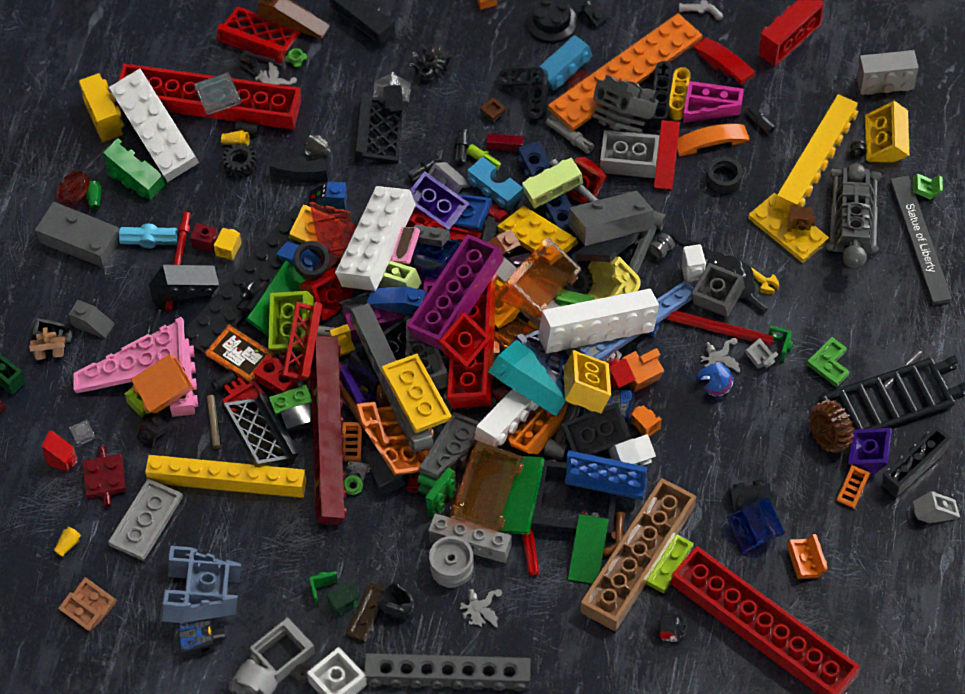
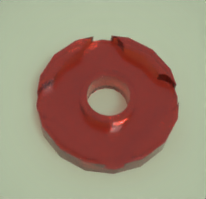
[57,170,90,205]

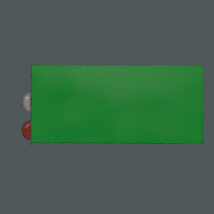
[568,511,609,584]

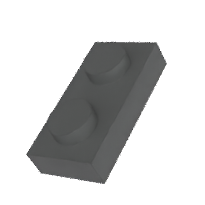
[414,225,450,247]

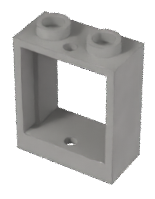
[250,618,315,684]

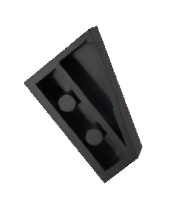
[149,265,219,304]

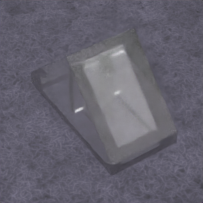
[373,72,411,101]

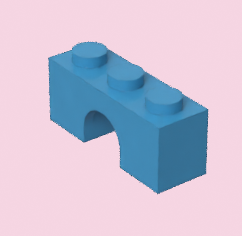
[468,157,523,211]

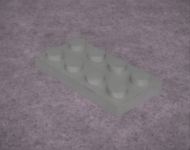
[108,478,183,561]

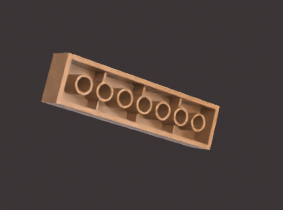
[581,478,696,632]

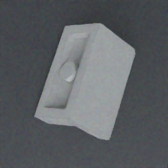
[428,163,471,194]

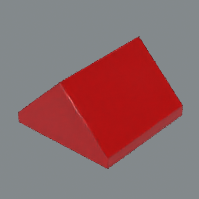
[438,312,491,367]

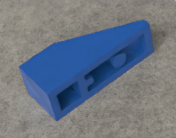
[367,287,426,316]

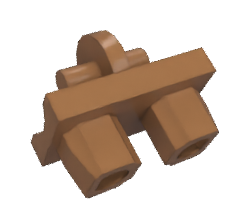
[29,327,66,360]

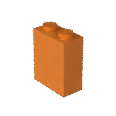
[131,354,195,414]

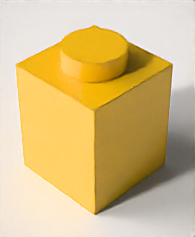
[214,228,242,261]

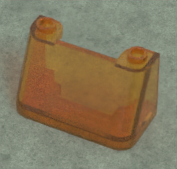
[494,237,581,318]
[449,441,524,531]

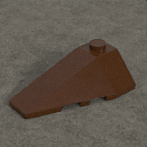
[258,0,330,39]

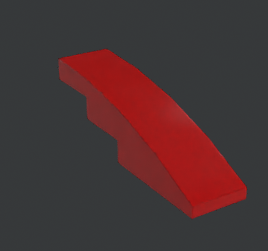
[693,38,755,85]
[654,120,680,191]

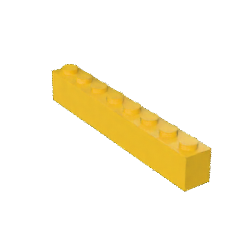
[775,94,859,213]
[145,455,306,498]

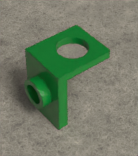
[768,325,794,362]
[309,571,338,606]

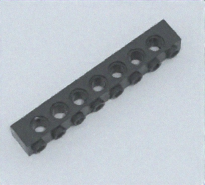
[365,653,530,691]

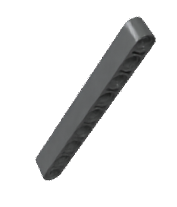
[349,303,434,453]

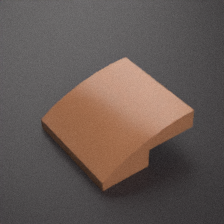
[58,577,118,631]

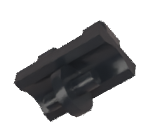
[236,281,269,314]

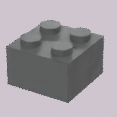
[692,263,745,318]

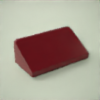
[486,133,524,152]

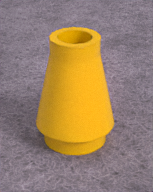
[221,130,249,147]
[53,526,81,557]

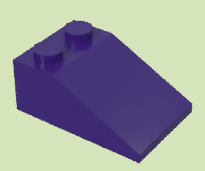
[410,171,470,230]

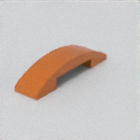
[677,124,750,157]

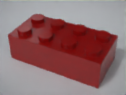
[759,0,825,66]

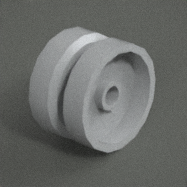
[429,536,474,588]

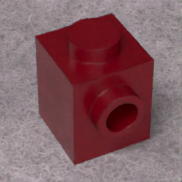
[190,223,219,253]

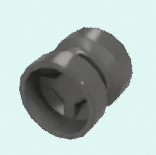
[649,233,675,259]

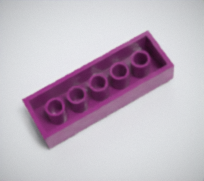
[407,234,504,351]

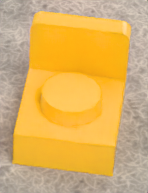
[330,324,355,357]

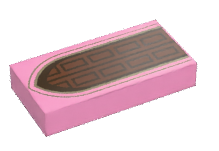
[391,227,420,264]

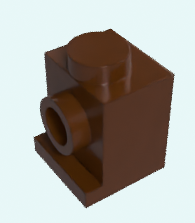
[788,206,816,232]

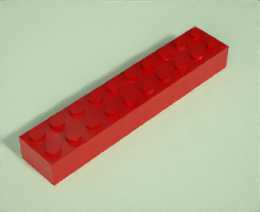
[117,64,302,130]
[671,546,860,694]

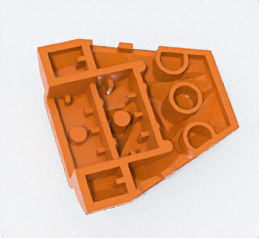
[356,402,433,475]

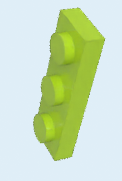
[646,534,694,593]

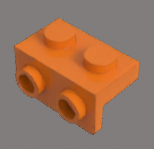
[786,534,827,579]

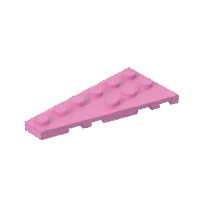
[73,317,186,393]

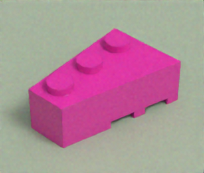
[683,81,744,123]

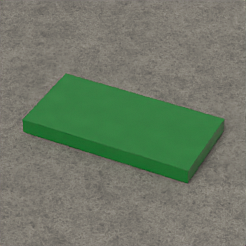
[246,261,307,337]
[491,456,545,534]

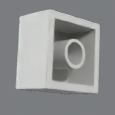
[307,647,367,694]

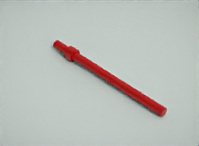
[165,212,191,311]

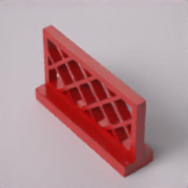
[217,6,300,63]

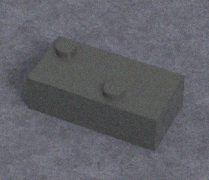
[569,191,654,246]
[35,202,120,268]

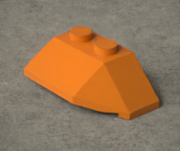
[507,402,569,455]

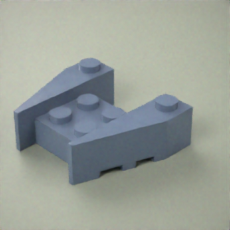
[162,546,241,623]

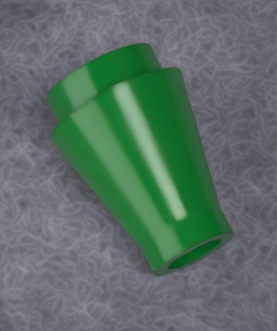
[83,181,102,210]

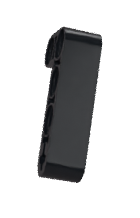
[634,61,672,129]

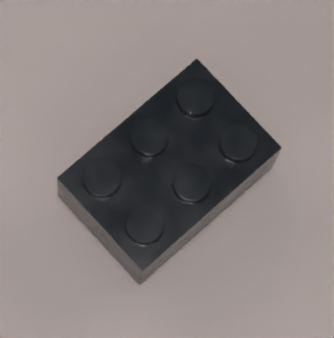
[562,403,632,461]

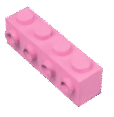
[170,339,198,417]

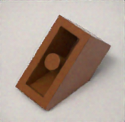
[488,229,521,257]

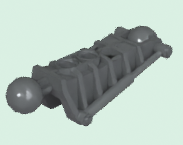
[827,163,882,269]

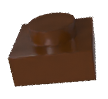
[480,97,506,122]

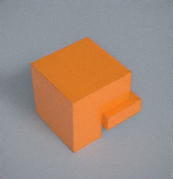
[622,348,664,393]

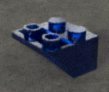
[726,498,786,554]

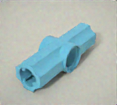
[119,224,177,248]

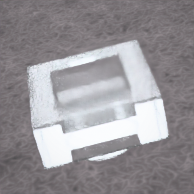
[69,420,95,446]

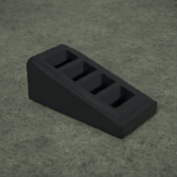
[31,317,74,344]

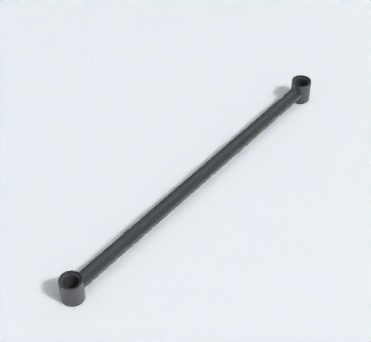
[544,211,666,462]

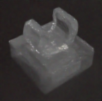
[347,461,370,481]

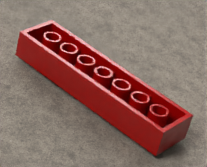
[447,272,497,408]

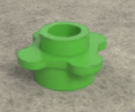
[285,48,307,67]

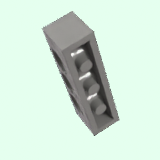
[429,514,511,563]

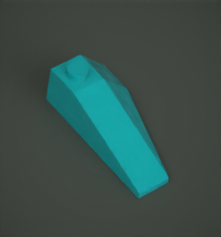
[488,340,566,416]

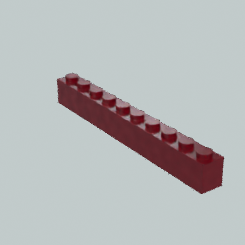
[311,336,347,525]

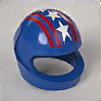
[695,363,733,397]

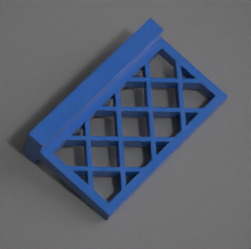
[565,451,647,500]

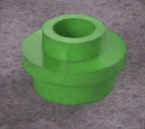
[343,475,363,495]

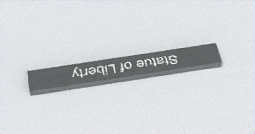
[890,175,952,305]

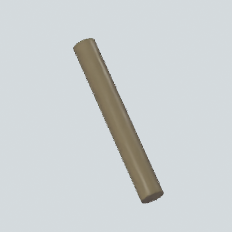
[207,395,221,449]

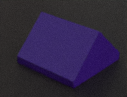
[848,428,892,475]

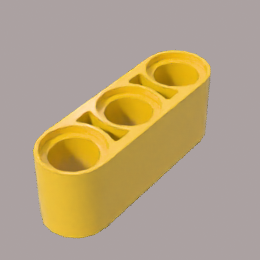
[668,68,690,120]

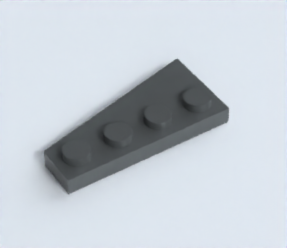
[419,411,480,479]

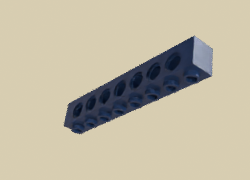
[517,141,591,269]

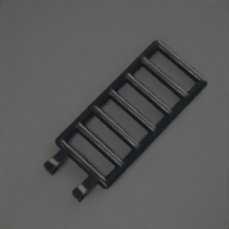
[820,355,965,433]

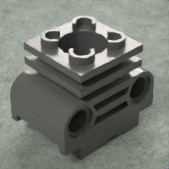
[592,75,659,133]

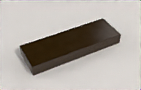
[346,583,386,644]

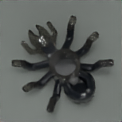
[407,44,454,81]

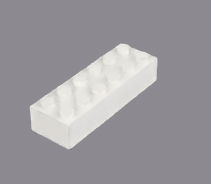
[109,69,199,182]
[335,186,416,291]
[538,289,659,353]

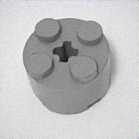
[229,659,277,694]

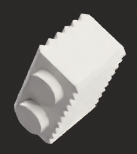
[681,244,706,286]

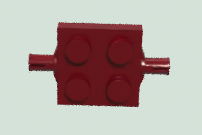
[83,445,126,508]

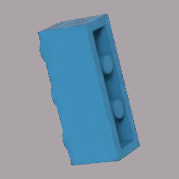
[538,35,593,91]

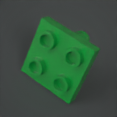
[417,467,457,518]

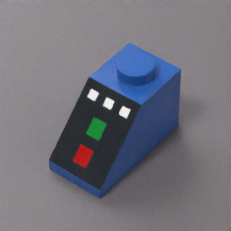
[308,181,347,210]

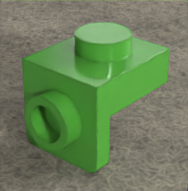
[913,174,943,200]

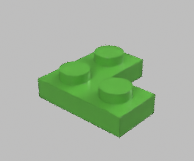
[807,337,850,388]

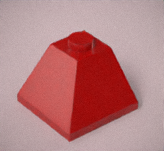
[565,157,607,204]

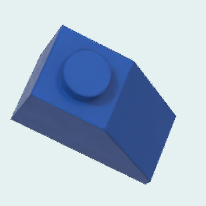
[275,241,321,270]

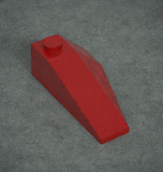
[299,266,356,321]

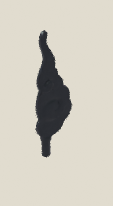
[672,231,768,314]

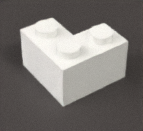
[608,434,656,469]

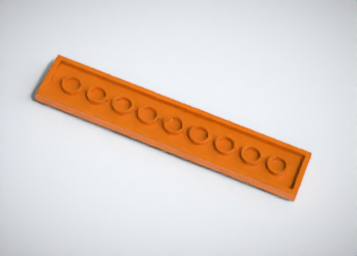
[548,14,703,132]

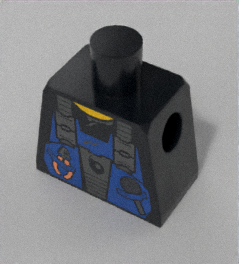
[178,619,226,661]

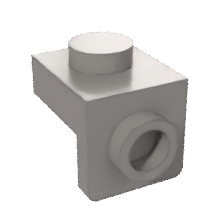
[744,338,778,369]

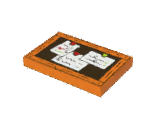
[205,325,275,383]

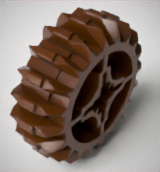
[808,400,854,453]

